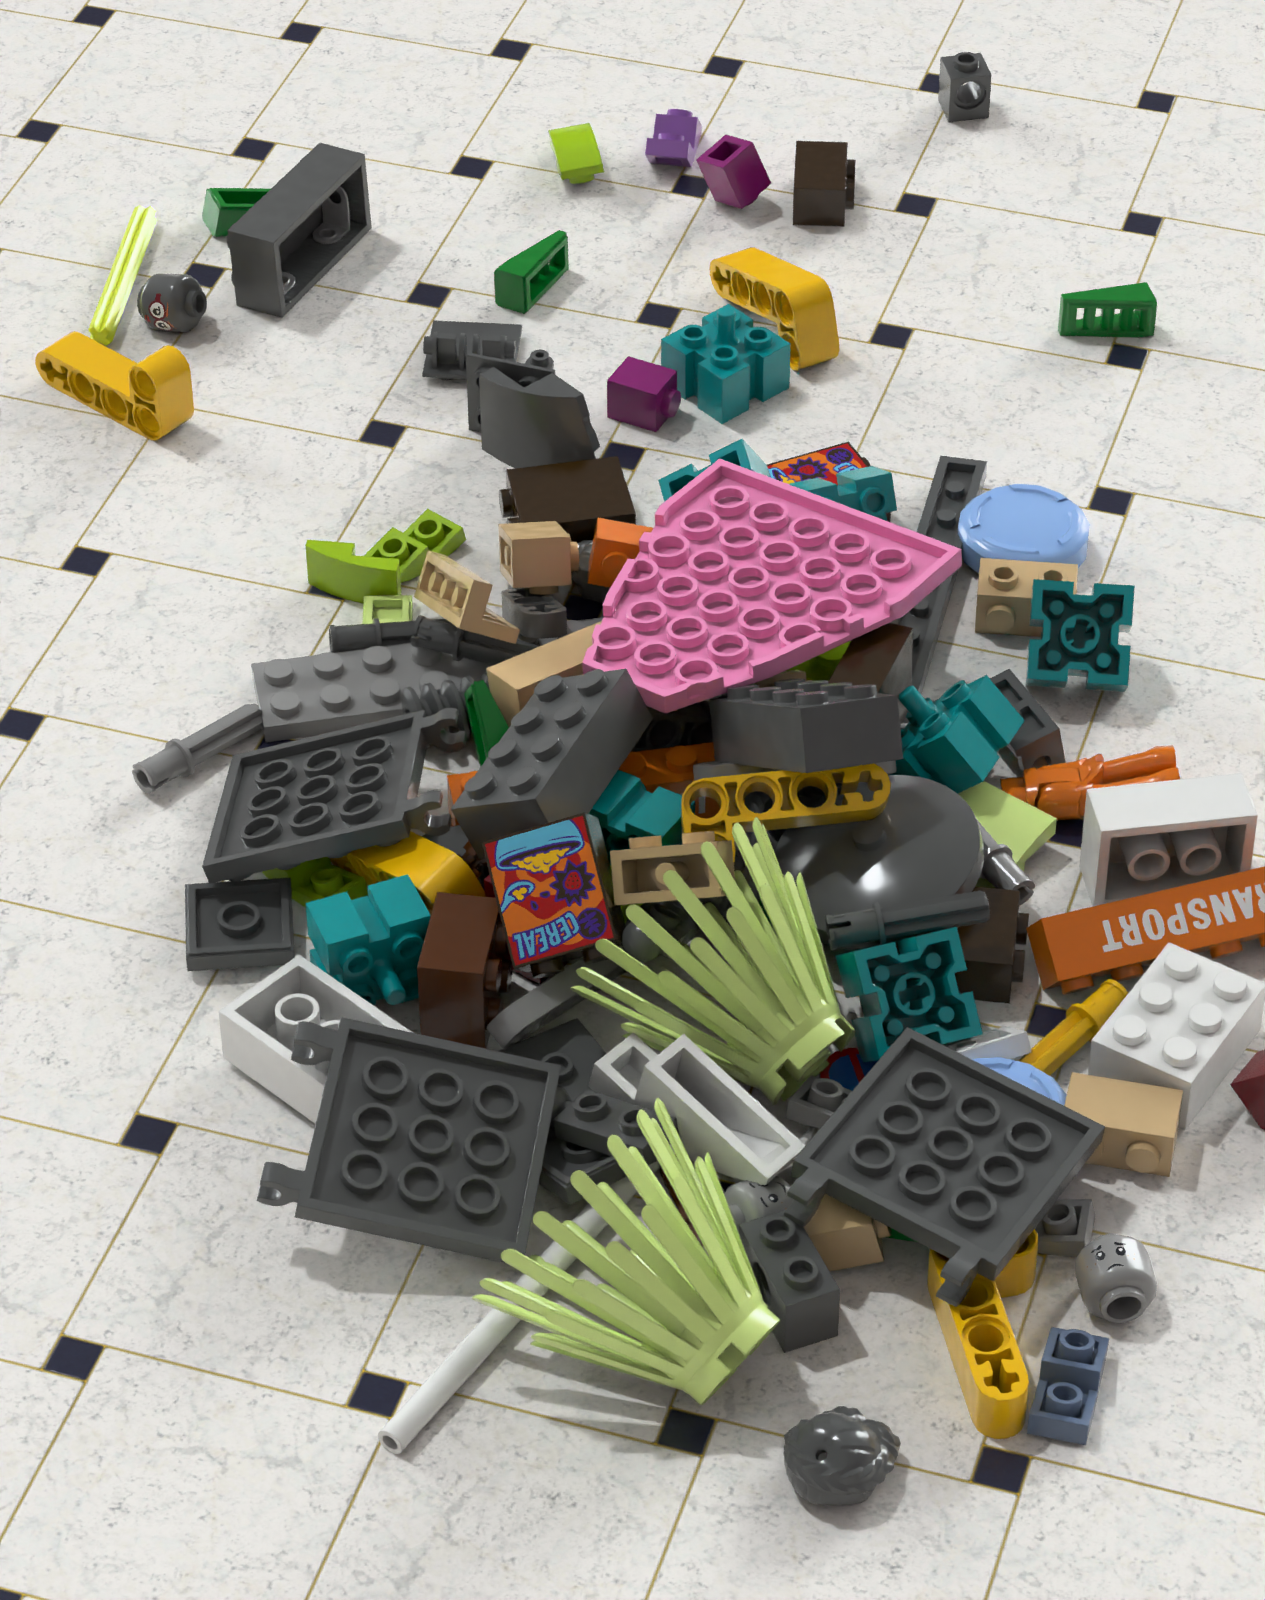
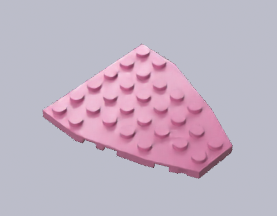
[582,459,962,714]

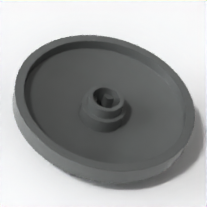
[774,775,984,949]

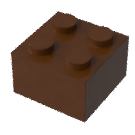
[417,892,513,1049]

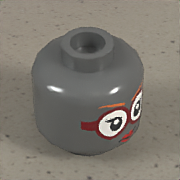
[137,274,207,332]

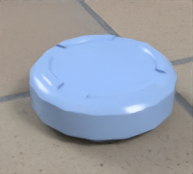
[958,484,1090,574]

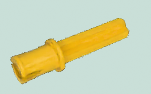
[1018,979,1128,1076]

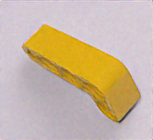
[709,247,839,371]
[35,331,194,441]
[681,763,891,862]
[330,831,485,915]
[927,1229,1038,1439]

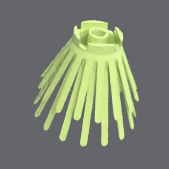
[570,817,855,1105]
[472,1098,780,1405]

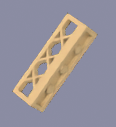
[414,550,520,644]

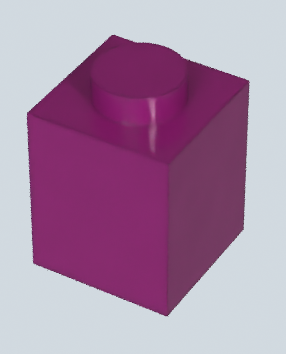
[696,134,771,209]
[607,356,681,432]

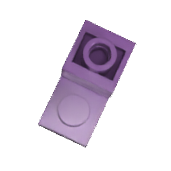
[645,109,702,167]

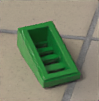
[202,188,270,237]
[494,230,569,314]
[1058,282,1157,338]
[464,680,509,767]

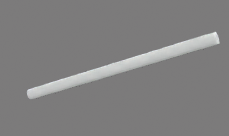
[378,1151,674,1454]

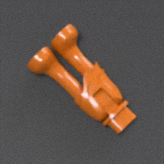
[1000,745,1180,821]

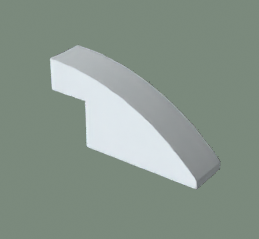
[588,1033,806,1185]

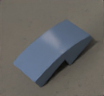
[1027,1327,1109,1445]

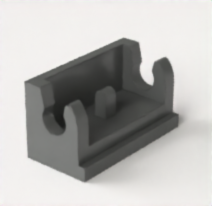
[990,669,1066,772]

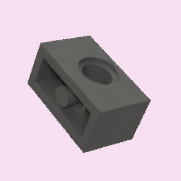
[739,1210,840,1353]

